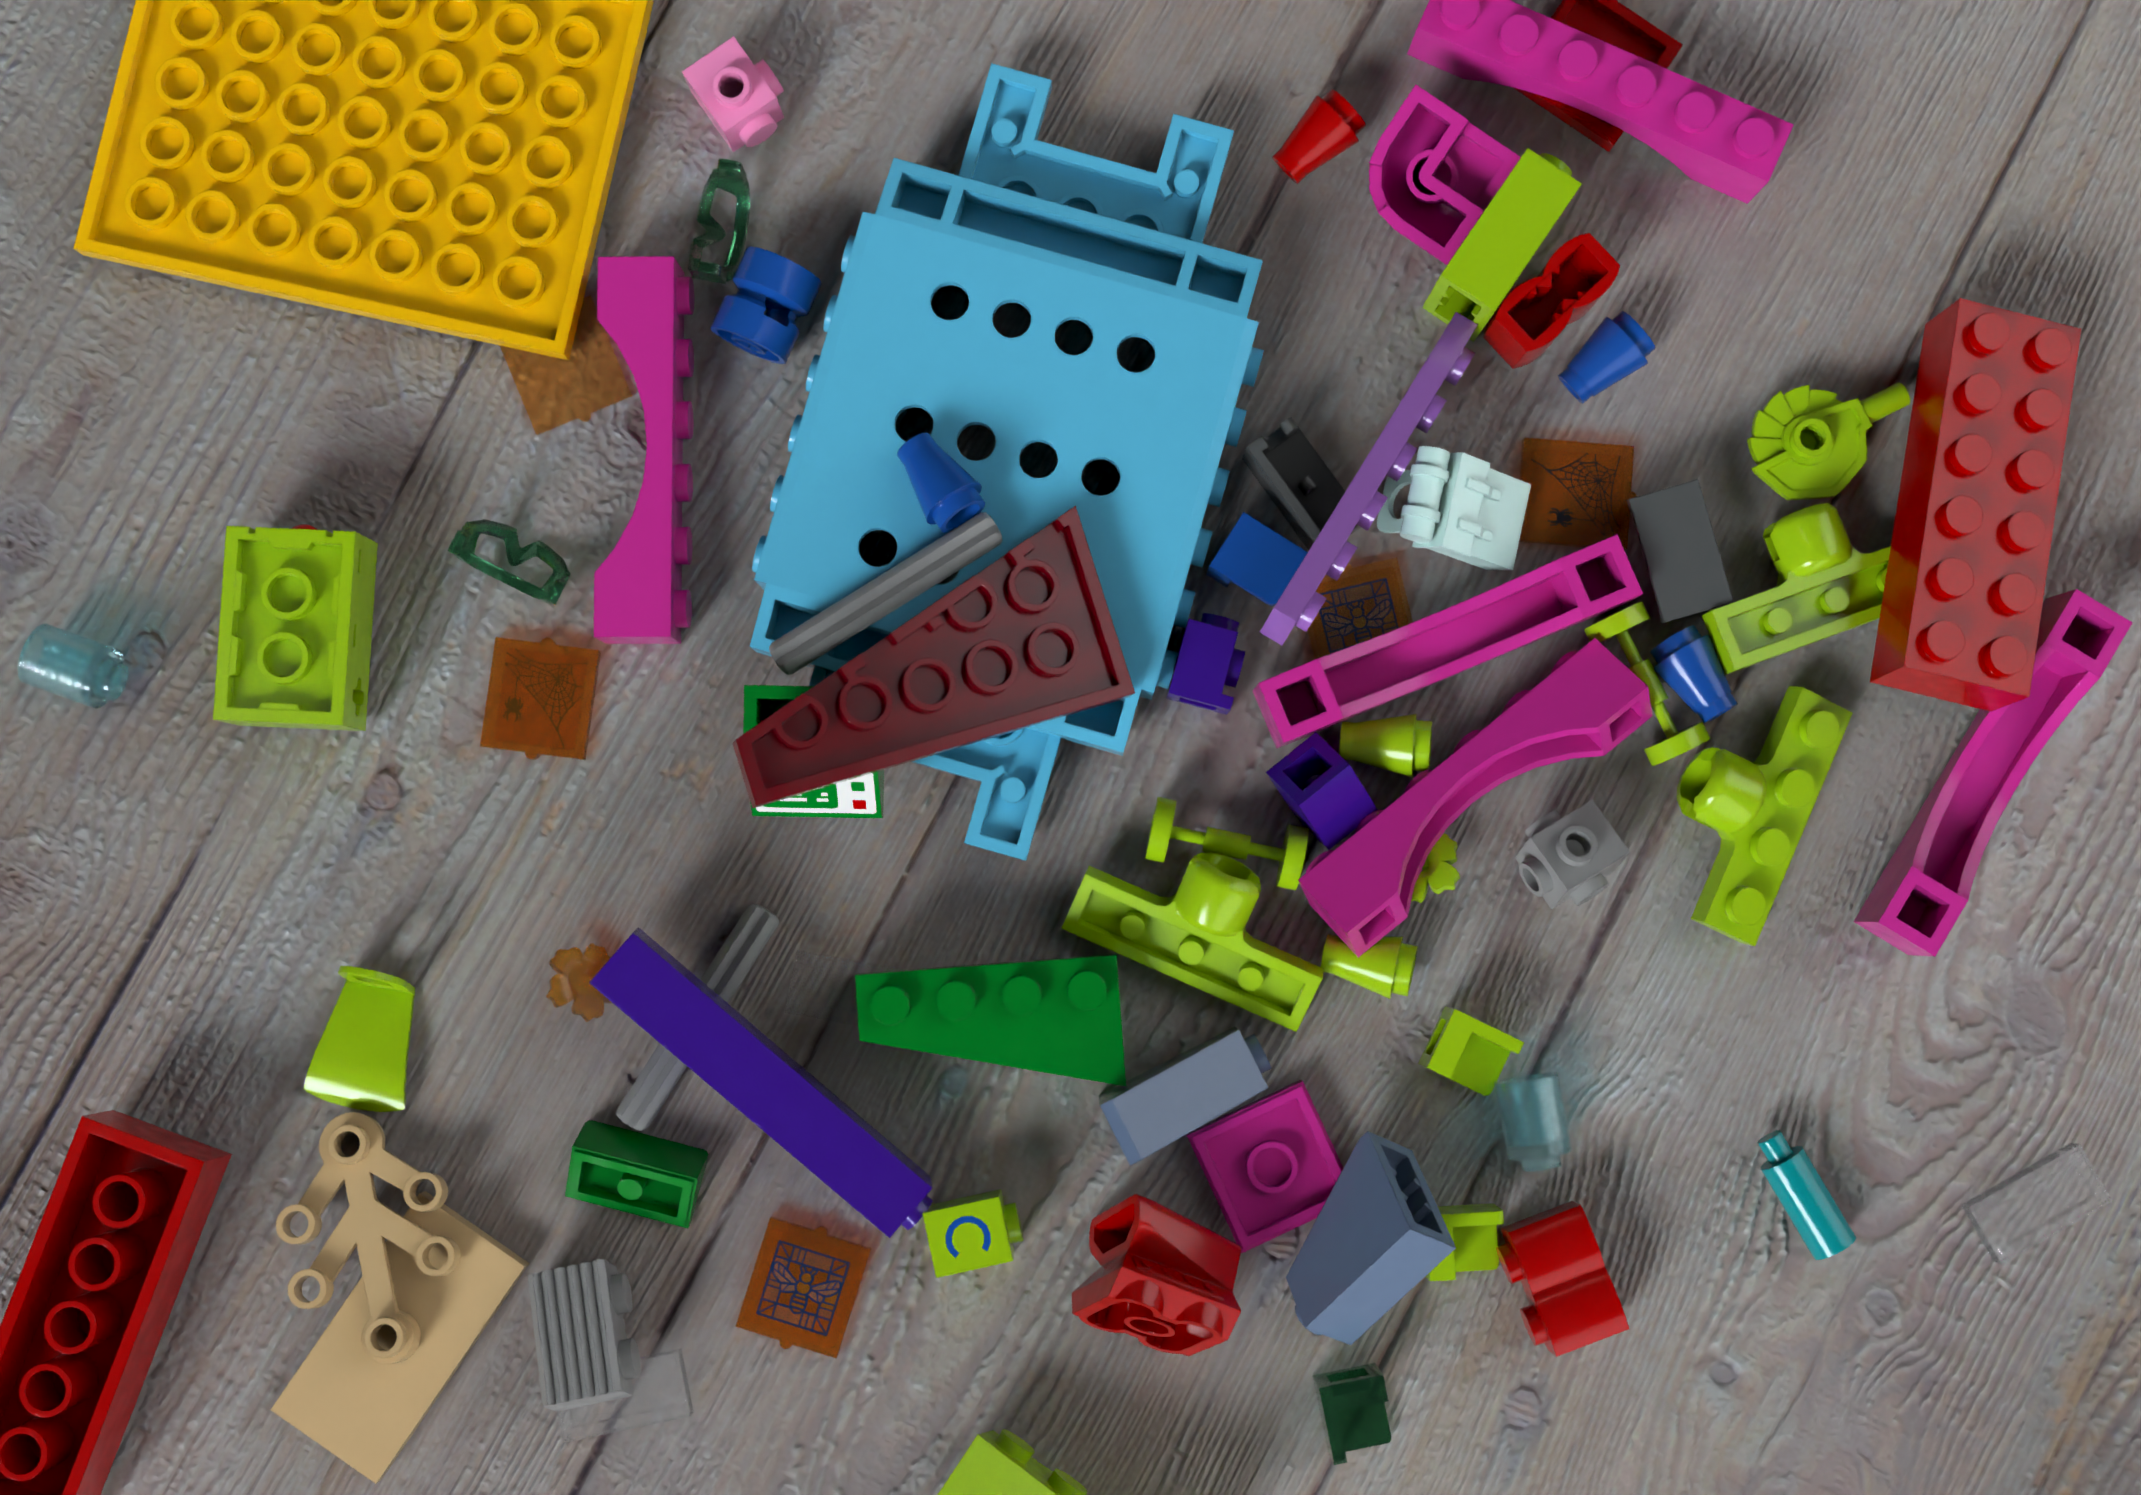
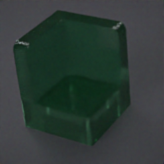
[1312,1363,1391,1465]

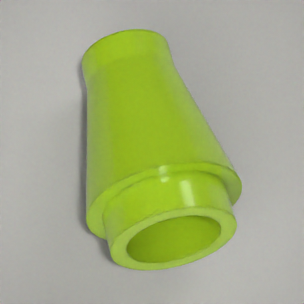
[1339,714,1433,777]
[1321,934,1418,999]

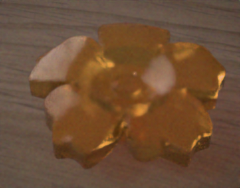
[546,943,611,1022]

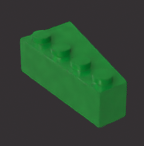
[855,954,1127,1087]

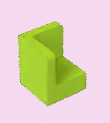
[1418,1006,1524,1096]
[1425,1203,1504,1281]

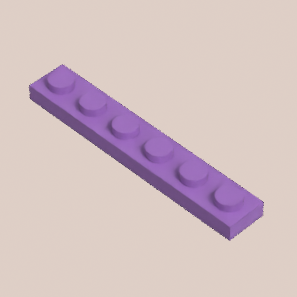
[1260,312,1478,646]

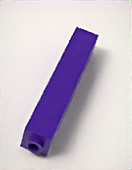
[589,927,933,1238]

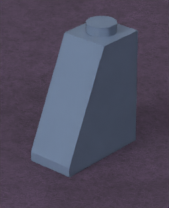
[1099,1027,1272,1166]
[1286,1131,1456,1345]

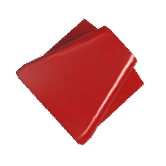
[1072,1194,1241,1356]

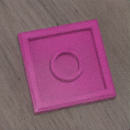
[1187,1080,1343,1254]

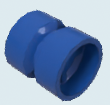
[710,246,822,364]

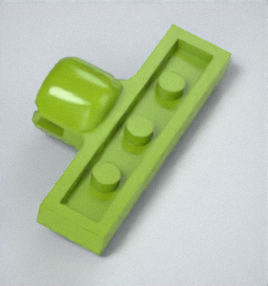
[1702,503,1891,675]
[1677,686,1853,946]
[1061,852,1324,1032]

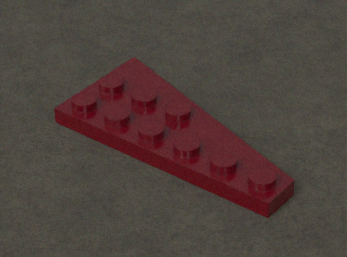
[732,506,1135,808]

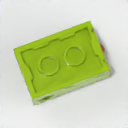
[213,524,378,731]

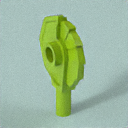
[1747,382,1911,500]

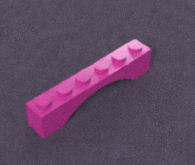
[1407,0,1794,204]
[594,256,695,644]
[1252,534,1643,749]
[1854,589,2133,957]
[1298,638,1653,958]

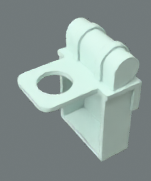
[1377,446,1531,570]

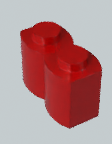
[1483,233,1620,369]
[1496,1201,1629,1357]

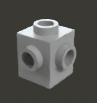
[1515,800,1630,910]

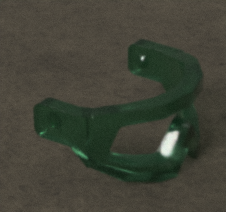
[688,159,750,284]
[448,519,571,605]

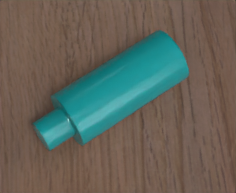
[1757,1130,1856,1260]

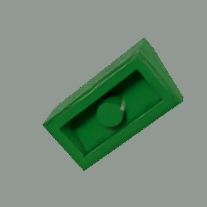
[565,1120,708,1229]

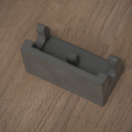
[1242,417,1361,550]
[1627,479,1734,623]

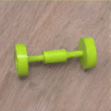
[1584,601,1711,766]
[1145,797,1309,890]

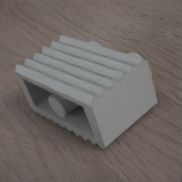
[528,1259,641,1412]

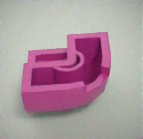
[1369,84,1521,265]

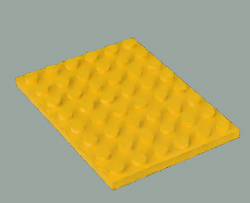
[73,0,654,360]

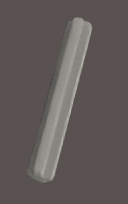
[769,512,1002,675]
[616,904,779,1131]

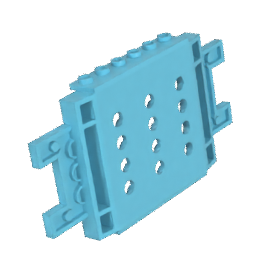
[750,63,1264,861]

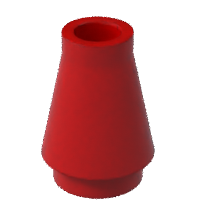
[1272,89,1366,184]

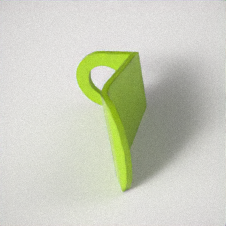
[303,966,416,1112]

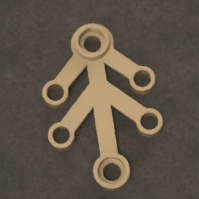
[276,1112,461,1364]

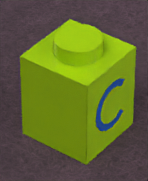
[922,1189,1024,1278]

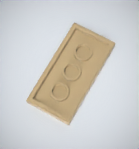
[270,1191,530,1484]

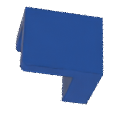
[1206,512,1308,606]

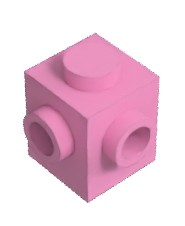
[682,36,784,152]

